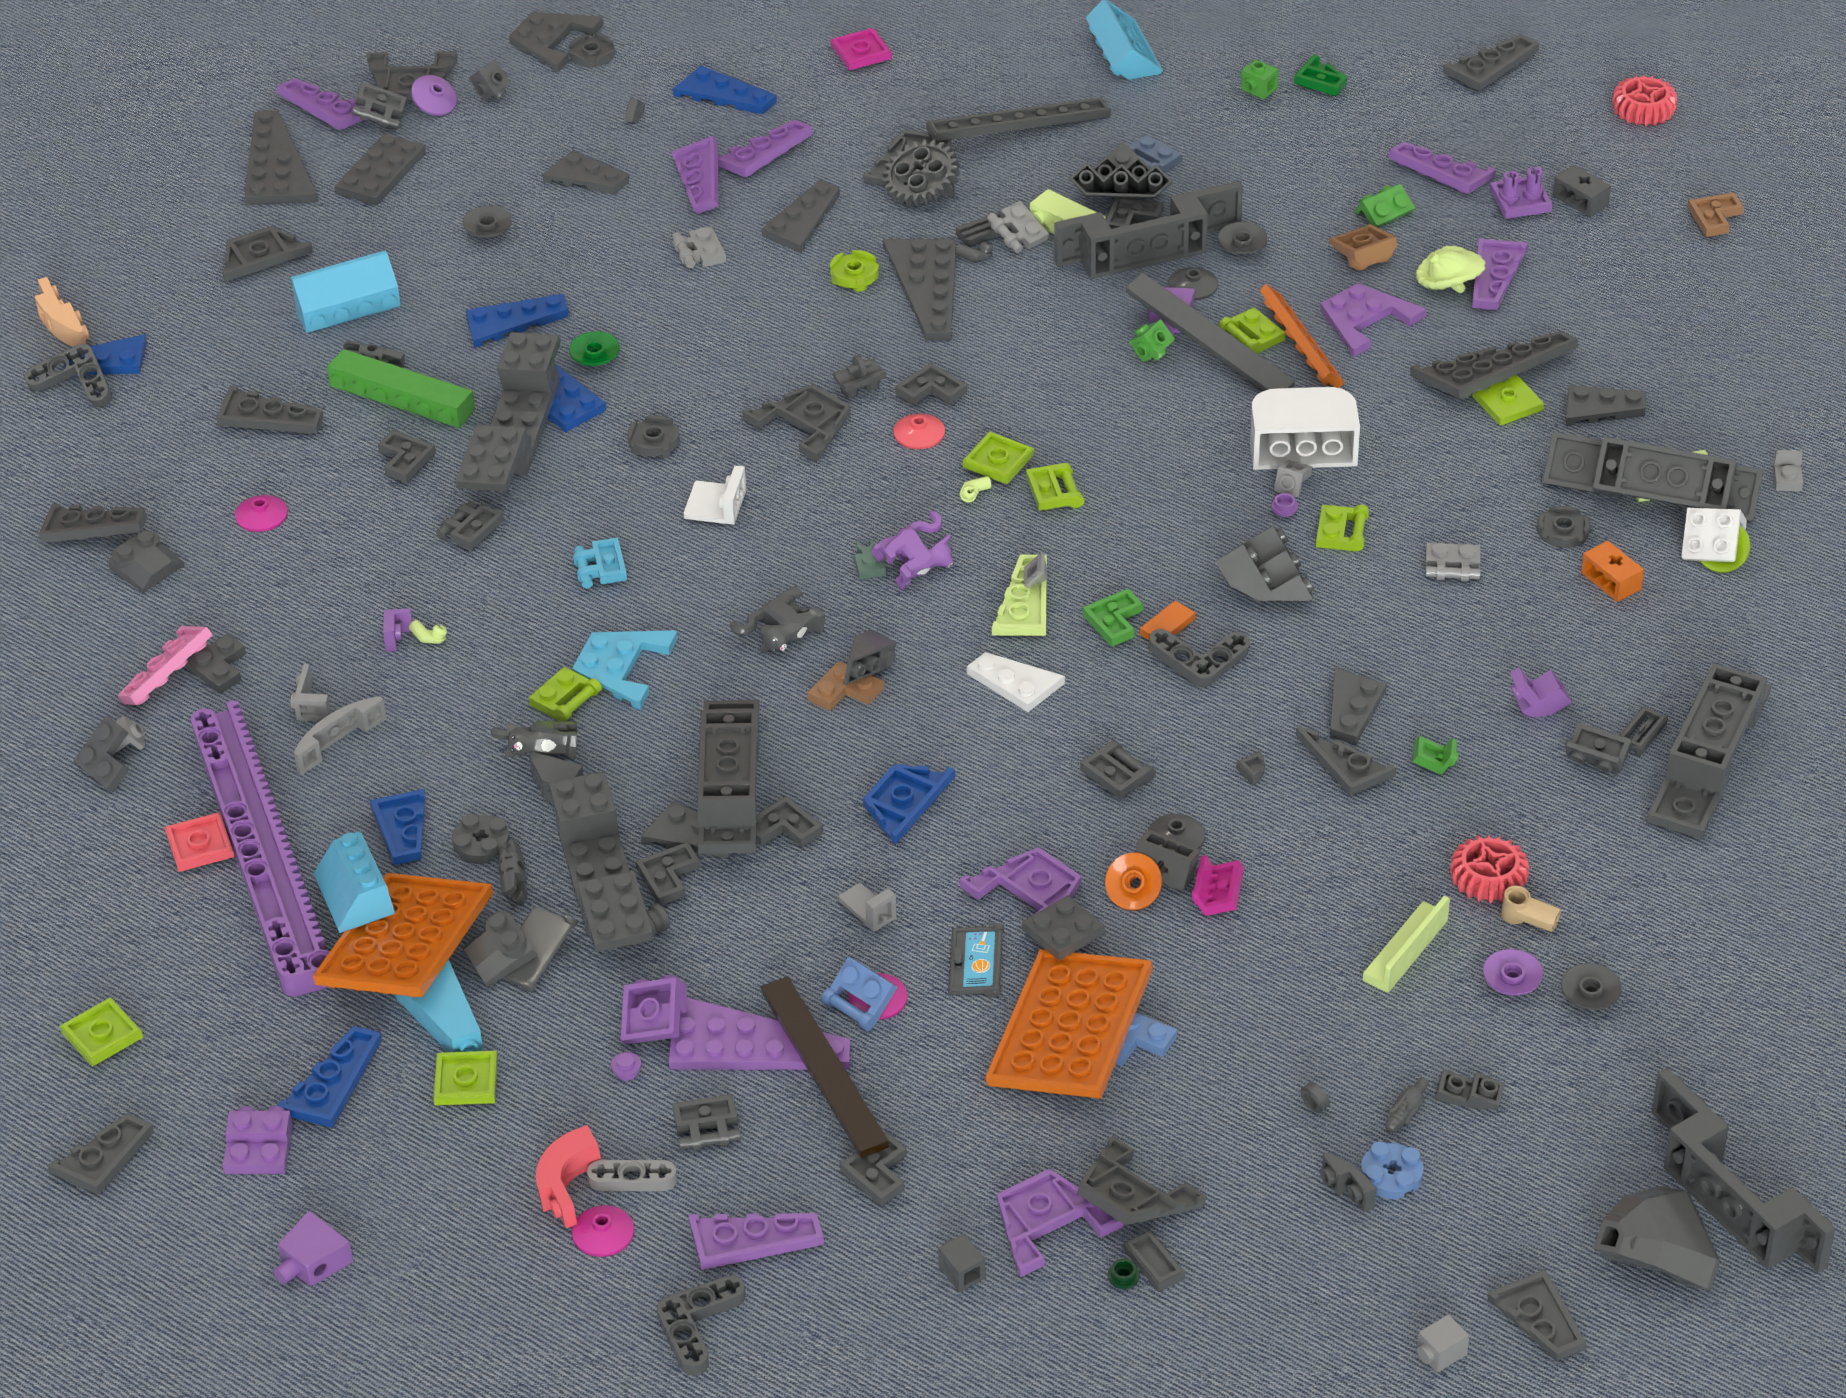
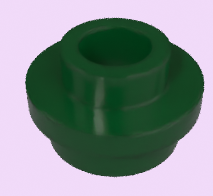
[1108,1259,1140,1289]

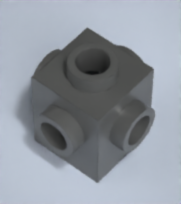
[469,60,511,101]

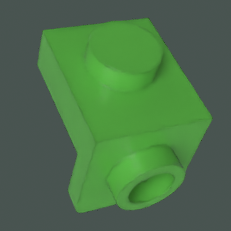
[1412,736,1459,775]

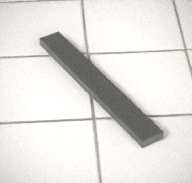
[926,97,1111,141]
[1126,272,1295,391]

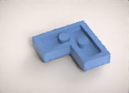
[1116,1013,1177,1066]

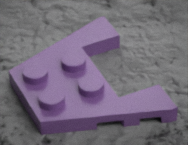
[1320,283,1426,357]
[959,847,1081,932]
[997,1169,1124,1278]

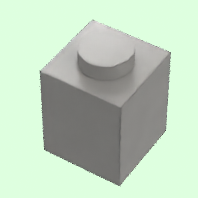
[1417,1314,1469,1373]

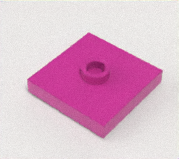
[831,28,892,71]

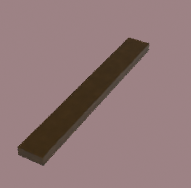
[761,976,889,1158]

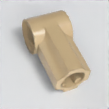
[1501,886,1562,932]

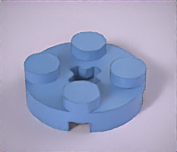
[1361,1141,1423,1199]

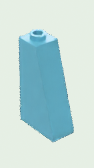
[394,959,483,1052]

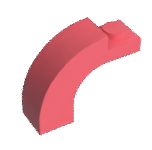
[536,1125,601,1228]

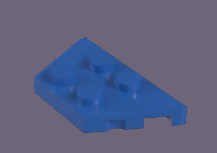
[863,764,955,844]

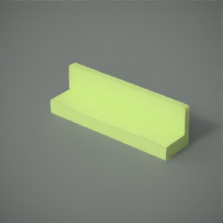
[1363,896,1450,993]

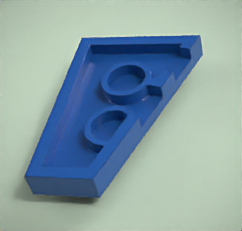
[63,334,147,375]
[370,789,425,865]

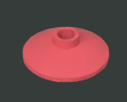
[894,414,945,449]

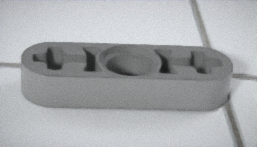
[587,1160,677,1191]

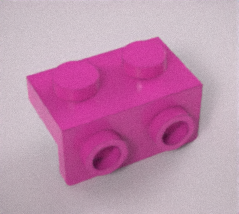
[1192,855,1244,916]

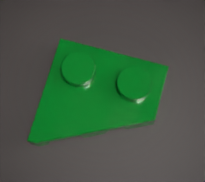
[1294,54,1347,96]

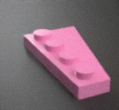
[118,626,213,705]

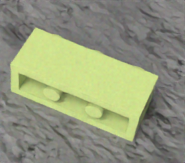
[1030,189,1106,234]

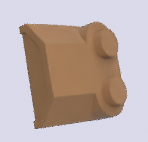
[1328,224,1397,270]

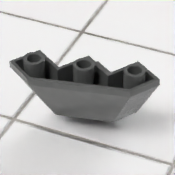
[1069,141,1173,199]
[1215,525,1315,601]
[1593,1186,1720,1291]

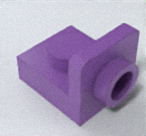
[383,609,413,652]

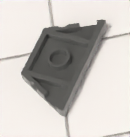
[222,226,313,282]

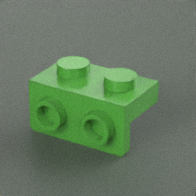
[1354,184,1415,228]

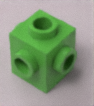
[1240,59,1279,99]
[1129,319,1175,362]

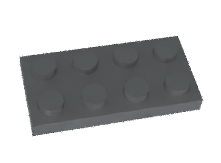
[335,134,426,206]

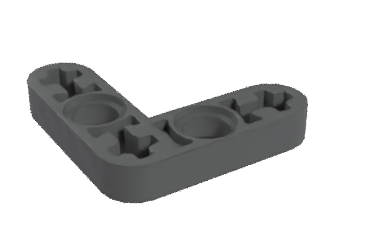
[24,344,112,407]
[1148,629,1251,687]
[657,1275,746,1376]

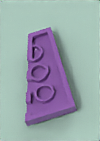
[718,120,813,177]
[1472,239,1528,310]
[688,1213,824,1270]

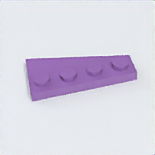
[277,78,375,130]
[671,136,719,214]
[1388,142,1496,194]

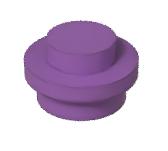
[1271,493,1298,517]
[611,1052,641,1080]

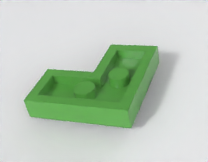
[1082,588,1143,647]

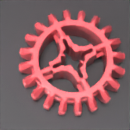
[1612,75,1677,127]
[1450,834,1529,904]

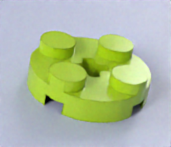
[830,250,879,292]

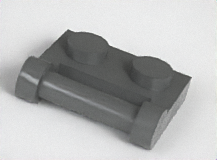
[1080,741,1156,799]

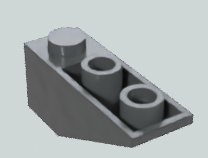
[843,630,897,685]

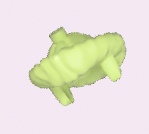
[1416,246,1486,294]

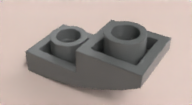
[1434,1070,1505,1109]
[1320,1152,1376,1212]

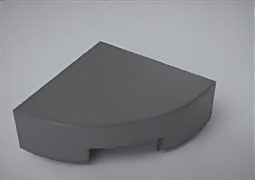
[624,98,646,123]
[1236,751,1265,785]

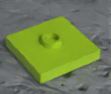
[1472,374,1544,426]
[962,431,1034,484]
[59,997,143,1067]
[433,1051,498,1106]

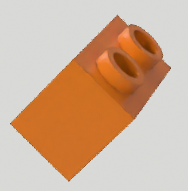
[1581,540,1644,602]

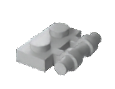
[987,200,1049,253]
[672,226,726,268]
[1426,543,1480,582]

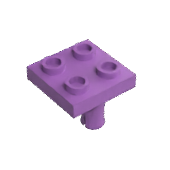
[1490,167,1552,219]

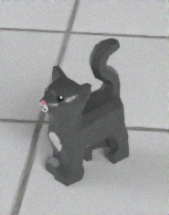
[730,586,825,653]
[491,721,577,759]

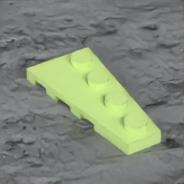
[992,554,1047,636]

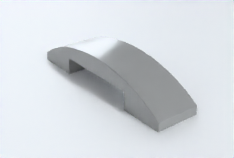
[294,696,387,775]

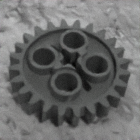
[882,139,960,207]

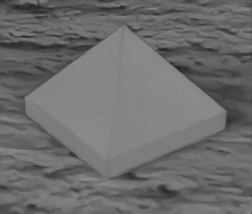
[1024,553,1048,588]

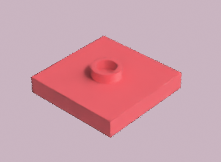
[164,812,234,872]

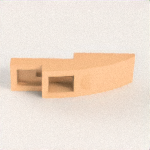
[34,277,89,347]

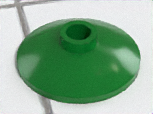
[569,331,620,366]

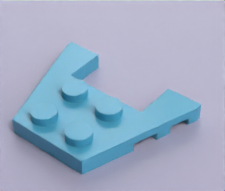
[572,630,678,710]

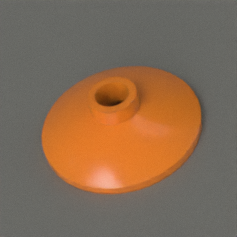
[1105,853,1162,911]

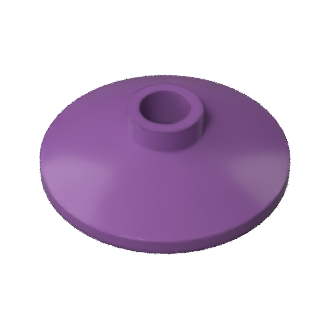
[411,75,457,116]
[1483,949,1543,996]

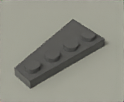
[1443,34,1539,91]
[762,180,840,253]
[216,385,324,434]
[39,504,147,543]

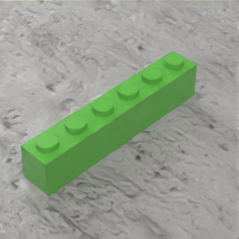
[327,349,475,428]

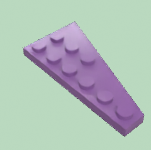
[669,997,851,1070]

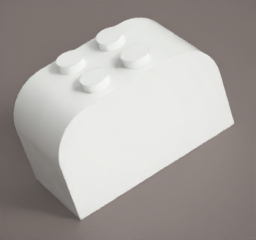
[1250,387,1360,470]

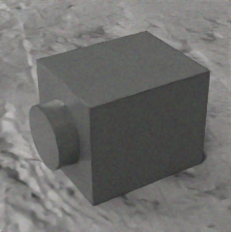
[938,1234,986,1292]

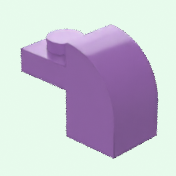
[1510,667,1572,717]

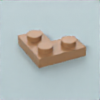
[1688,192,1744,237]
[807,661,884,711]

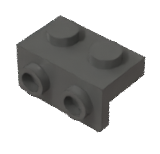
[1565,722,1632,773]

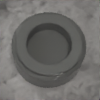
[1300,1082,1330,1113]

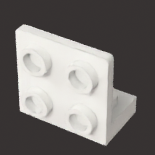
[683,465,746,525]
[1681,508,1747,562]

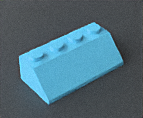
[1085,0,1163,80]
[291,250,401,333]
[313,831,395,933]

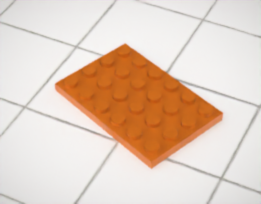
[313,873,493,997]
[985,949,1153,1099]

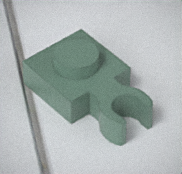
[854,539,886,580]

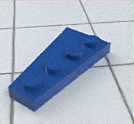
[673,65,777,114]
[466,294,569,348]
[276,1026,382,1128]

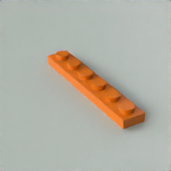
[1259,284,1345,388]

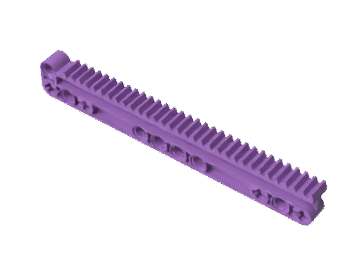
[191,701,329,997]

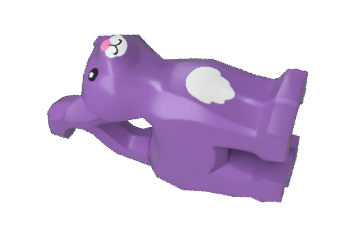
[871,511,954,590]

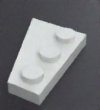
[967,652,1065,712]

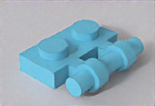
[573,538,627,589]

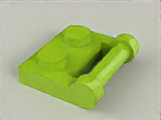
[1218,307,1285,354]
[1026,463,1085,511]
[1316,505,1369,551]
[529,666,602,722]

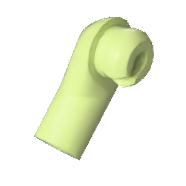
[960,476,991,502]
[409,620,447,644]

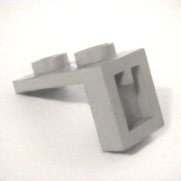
[290,664,331,721]
[839,883,897,932]

